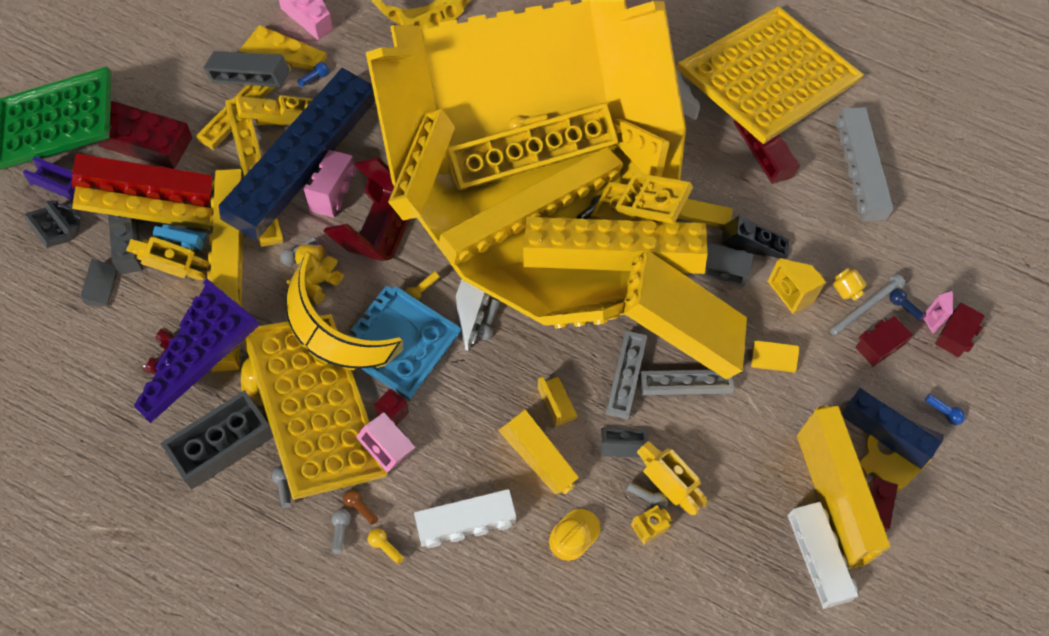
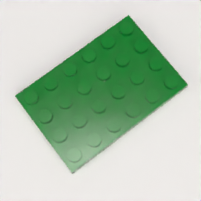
[0,66,112,170]

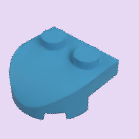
[152,224,206,251]

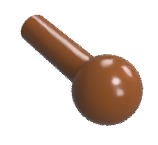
[343,489,378,525]

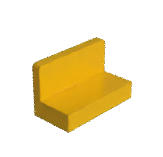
[537,376,577,427]

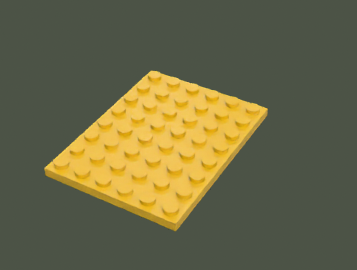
[676,6,864,144]

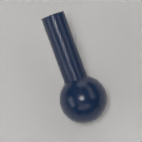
[889,289,926,321]

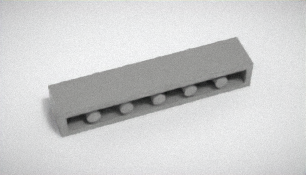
[836,107,893,221]

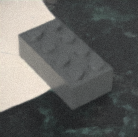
[160,390,273,490]

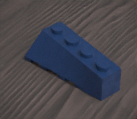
[842,388,944,469]

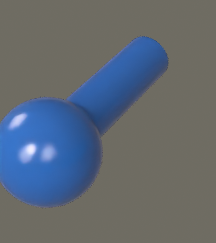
[298,62,329,87]
[925,393,965,425]

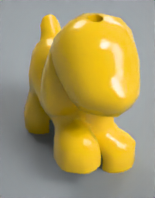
[287,244,344,306]

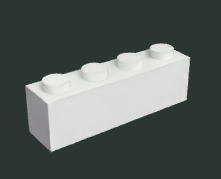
[414,489,516,548]
[787,502,858,609]

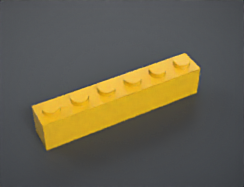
[388,109,455,221]

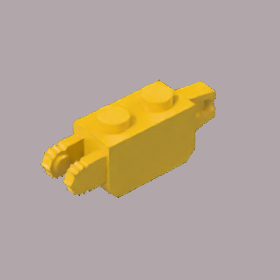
[126,237,209,280]
[637,441,708,515]

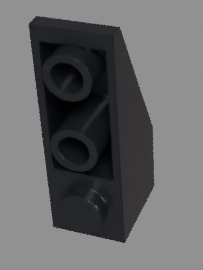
[721,215,789,259]

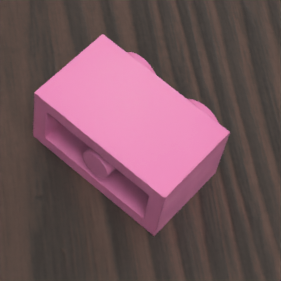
[356,413,415,473]

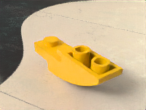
[235,95,313,125]

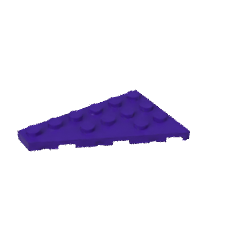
[134,279,260,423]

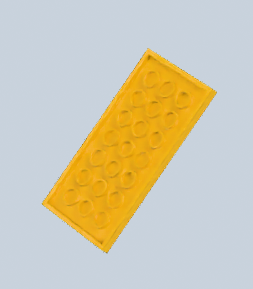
[244,314,388,500]

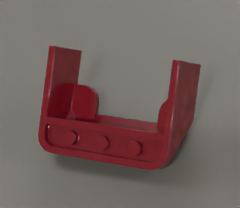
[323,157,410,261]

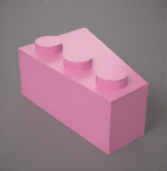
[279,0,333,40]
[304,150,357,218]

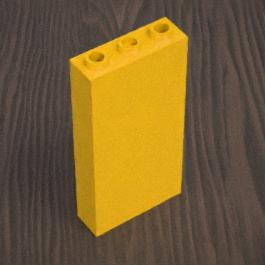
[624,250,747,379]
[797,405,891,569]

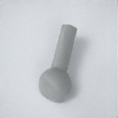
[280,236,318,265]
[476,299,500,340]
[272,466,291,508]
[625,481,669,510]
[331,509,351,554]

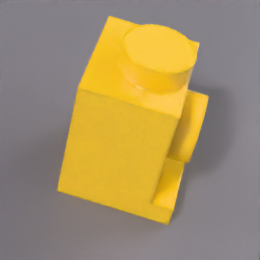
[631,505,671,545]

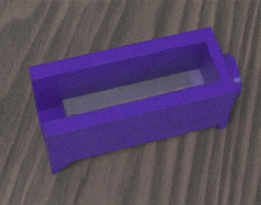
[23,157,76,202]

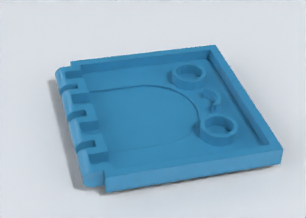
[347,286,462,401]

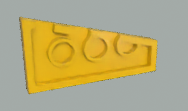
[238,25,327,70]

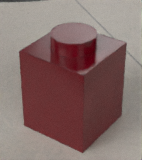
[374,388,409,426]

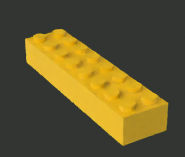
[446,103,619,192]
[523,217,707,274]

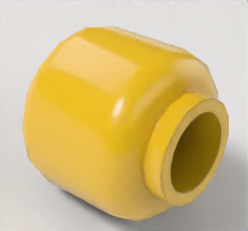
[833,268,866,301]

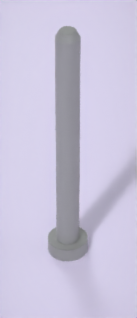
[830,274,906,335]

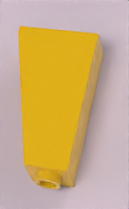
[498,409,579,494]

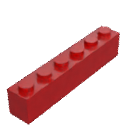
[72,153,212,207]

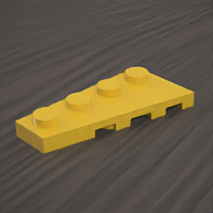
[612,118,669,177]

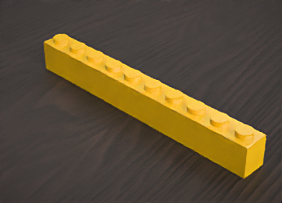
[438,147,623,266]
[207,169,244,372]

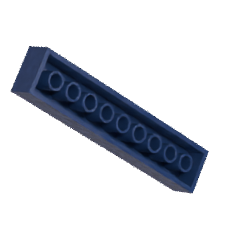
[219,67,375,241]

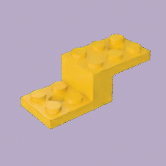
[591,172,693,224]

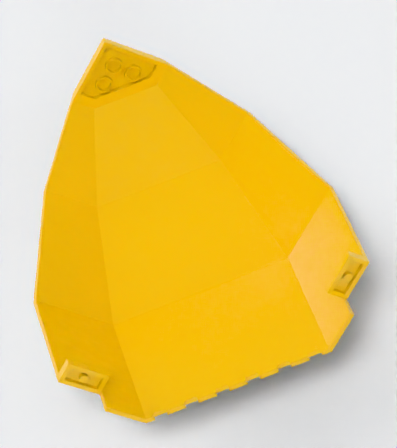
[366,0,686,328]

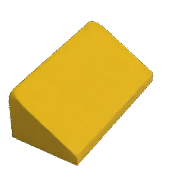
[751,341,799,373]

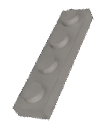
[606,331,647,420]
[640,370,735,395]

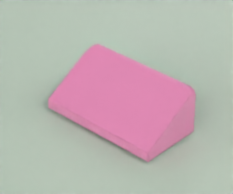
[924,291,953,334]

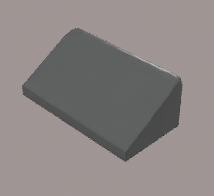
[81,259,117,307]
[601,428,649,457]

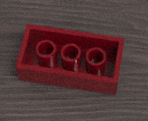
[97,101,193,169]

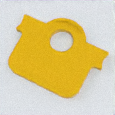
[859,435,932,491]

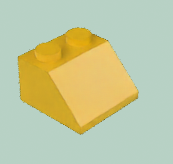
[767,259,826,314]

